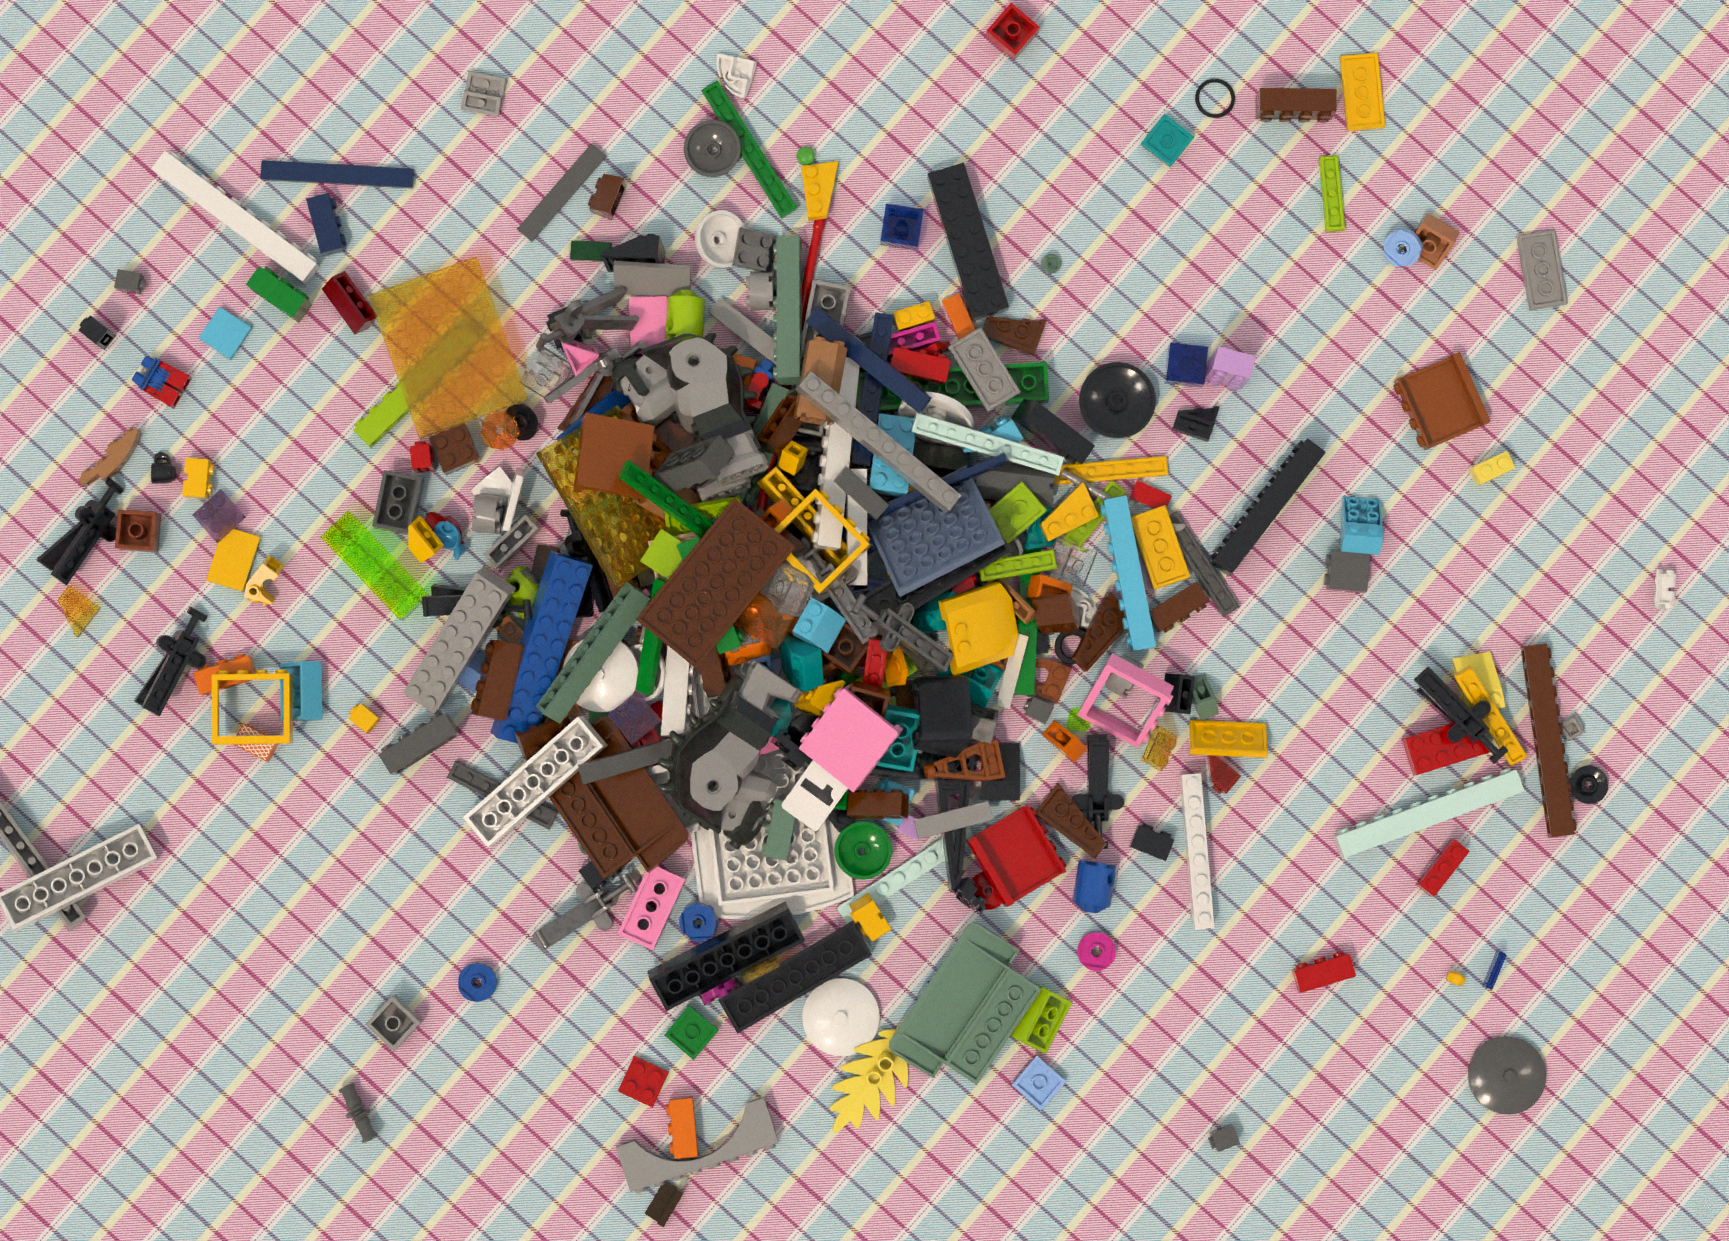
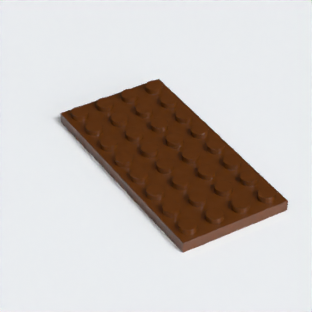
[636,498,796,669]

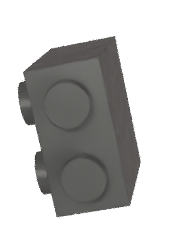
[1324,550,1370,593]

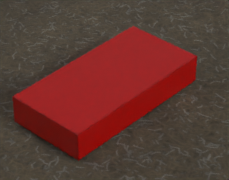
[1129,480,1172,509]

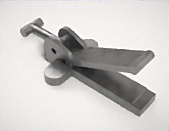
[536,286,639,350]
[543,341,647,425]
[802,547,880,645]
[851,594,954,672]
[532,873,638,952]

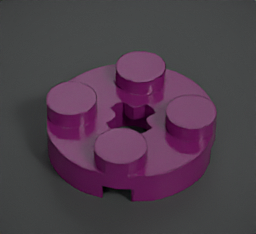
[699,978,738,1005]

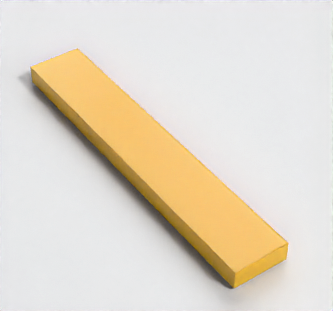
[1054,456,1168,485]
[1454,665,1528,766]

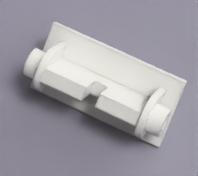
[1654,570,1676,610]

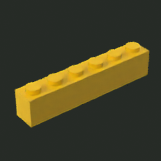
[757,467,847,568]

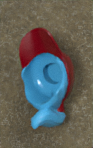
[424,512,467,560]

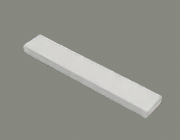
[847,469,867,585]

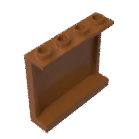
[1393,352,1491,451]
[573,413,656,504]

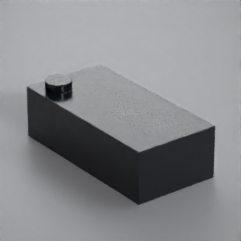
[1011,399,1095,465]

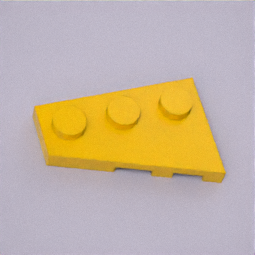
[801,161,839,221]

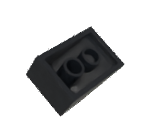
[601,234,666,272]
[791,455,847,506]
[980,743,1020,801]

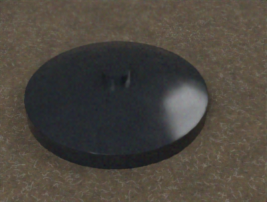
[1079,362,1156,439]

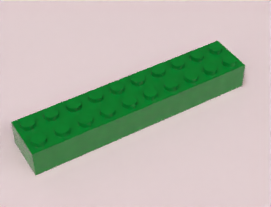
[857,362,1049,413]

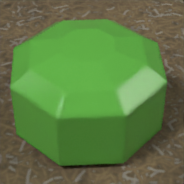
[796,146,815,166]

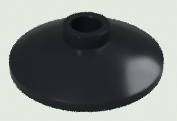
[504,403,538,441]
[787,714,821,746]
[1570,766,1608,804]

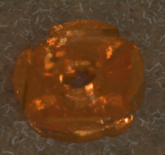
[480,411,520,450]

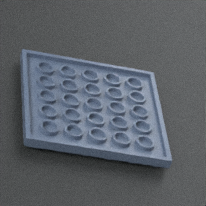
[867,465,1005,597]

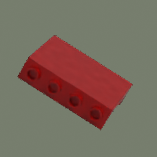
[966,805,1067,907]

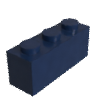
[306,193,347,257]

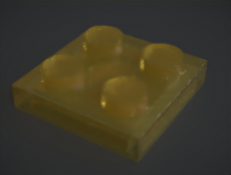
[1141,725,1177,772]

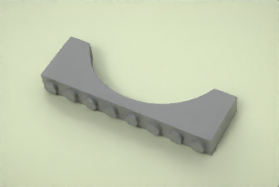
[616,1097,779,1194]

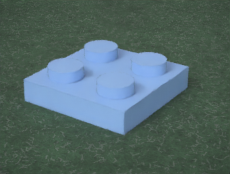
[1011,1055,1066,1111]

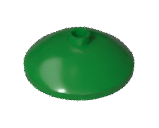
[834,821,892,880]

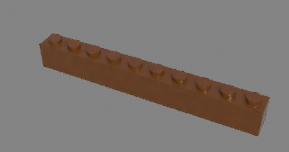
[1520,643,1577,838]

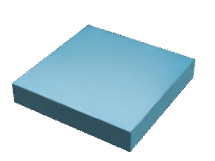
[199,307,252,360]

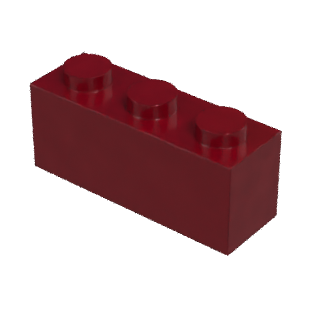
[322,271,378,335]

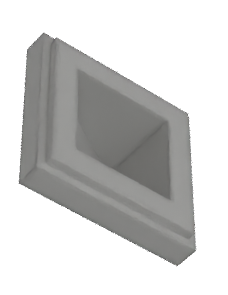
[1561,713,1585,741]

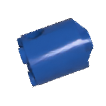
[1072,859,1116,913]

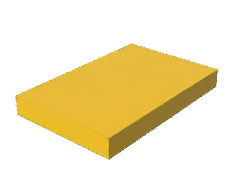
[206,526,261,592]

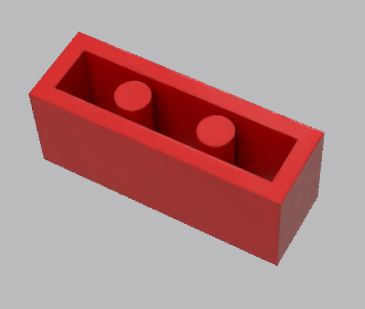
[891,345,951,385]
[1415,839,1470,897]
[1292,951,1356,993]

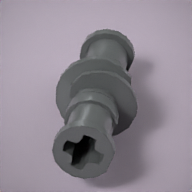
[339,1083,378,1143]

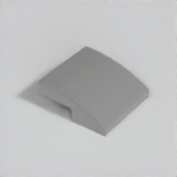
[461,71,507,116]

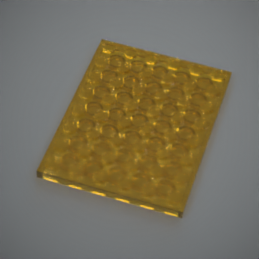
[368,256,528,439]
[536,405,667,589]

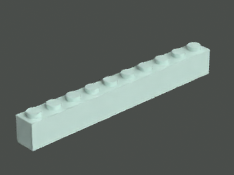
[1334,768,1525,858]

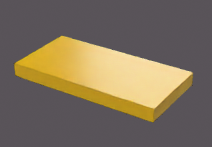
[1339,53,1385,132]
[1131,505,1190,590]
[1189,720,1268,758]

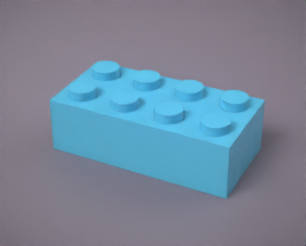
[869,413,916,497]

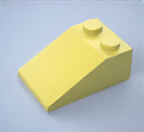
[1452,651,1506,709]

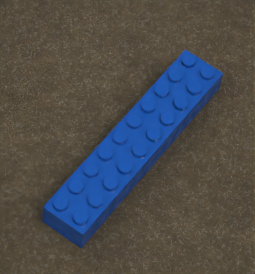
[490,551,593,744]

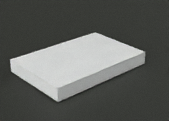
[502,467,524,532]

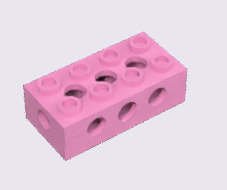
[618,866,686,950]

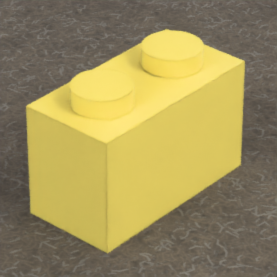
[1469,451,1515,487]

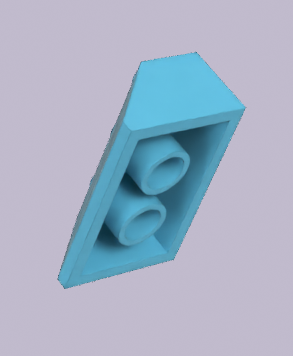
[280,661,323,721]

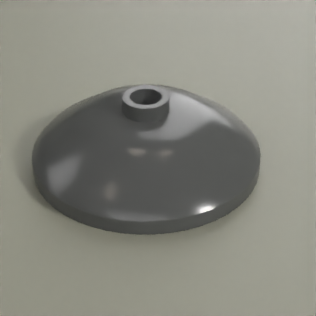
[684,120,741,177]

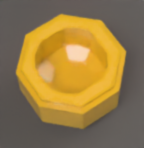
[1445,971,1466,987]

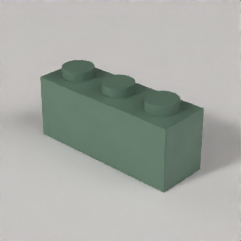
[761,799,795,861]

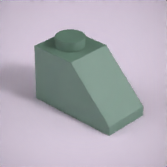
[1192,673,1219,720]

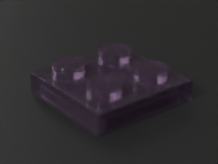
[193,489,246,543]
[608,691,662,745]

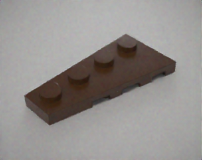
[1072,591,1125,672]

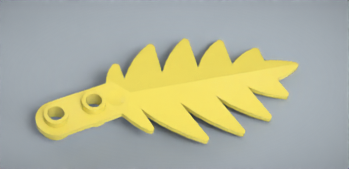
[830,1015,908,1133]

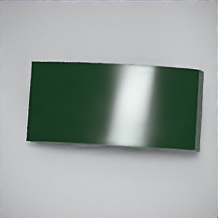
[570,241,612,262]

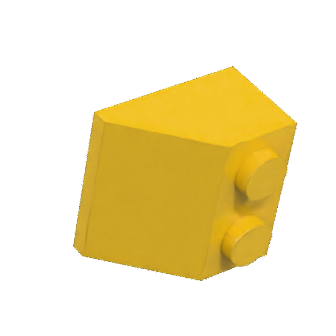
[793,680,845,716]

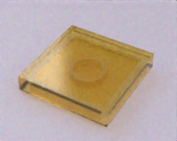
[741,956,780,983]

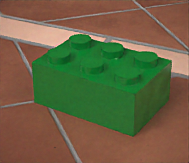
[246,266,312,323]

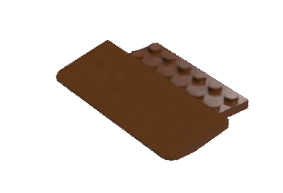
[549,717,689,879]

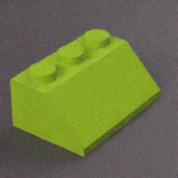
[1010,983,1073,1054]

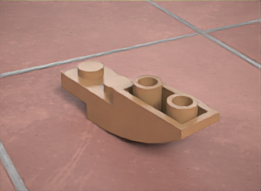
[78,428,142,487]

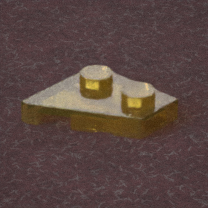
[57,585,101,638]

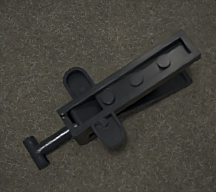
[37,478,124,585]
[560,509,613,618]
[422,584,532,628]
[134,606,207,716]
[1414,666,1508,764]
[1071,735,1124,849]

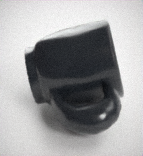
[151,452,176,484]

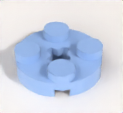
[1383,228,1423,267]

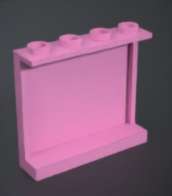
[799,685,903,792]

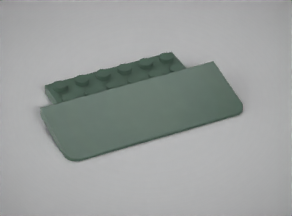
[889,923,1042,1085]

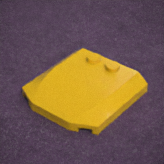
[938,582,1018,675]

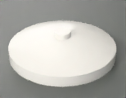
[898,392,974,445]
[563,639,639,712]
[802,978,880,1056]

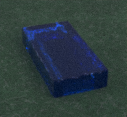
[1482,951,1506,990]

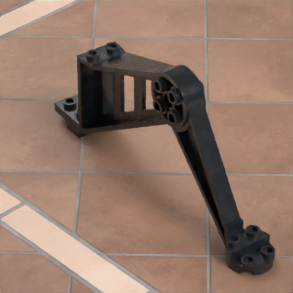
[771,732,986,914]

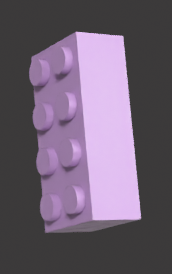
[1204,346,1256,391]

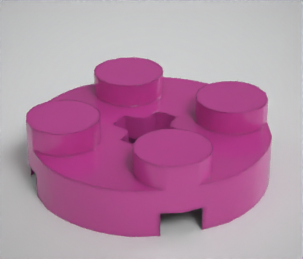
[1077,932,1116,971]

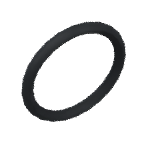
[1195,79,1235,118]

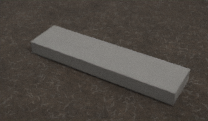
[913,801,993,839]

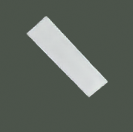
[996,633,1028,709]

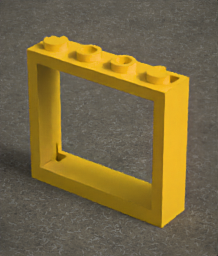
[774,489,871,595]
[212,670,293,745]

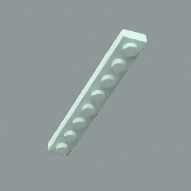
[911,413,1064,476]
[837,827,974,924]

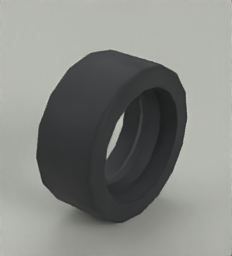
[1054,629,1085,665]

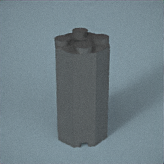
[973,460,1055,509]

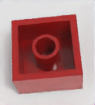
[986,3,1040,60]

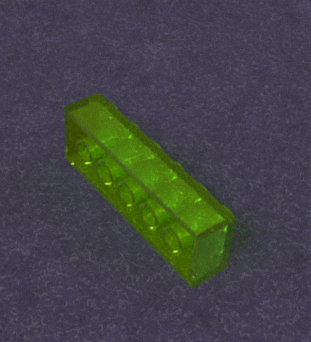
[320,511,430,621]

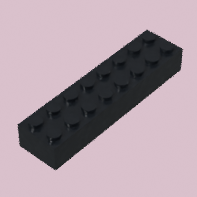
[927,162,1009,321]
[1210,438,1326,576]
[864,529,1012,623]
[647,901,805,1011]
[718,921,872,1034]

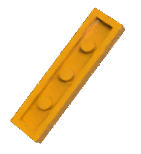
[877,635,908,687]

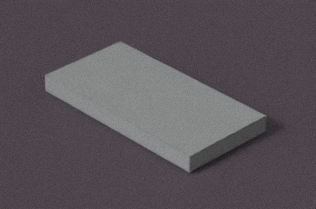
[1516,230,1568,311]
[613,261,691,297]
[948,327,1021,412]

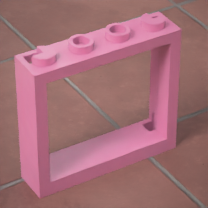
[1077,653,1174,748]

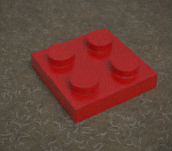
[618,1056,669,1108]

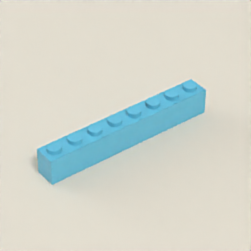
[1100,496,1156,652]

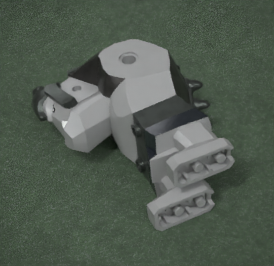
[611,333,768,502]
[658,660,803,850]

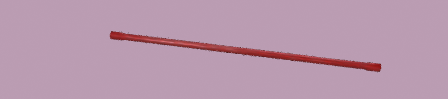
[756,219,826,512]

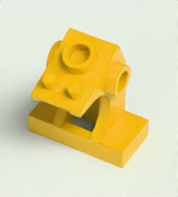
[244,554,284,606]

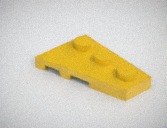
[1039,482,1099,541]

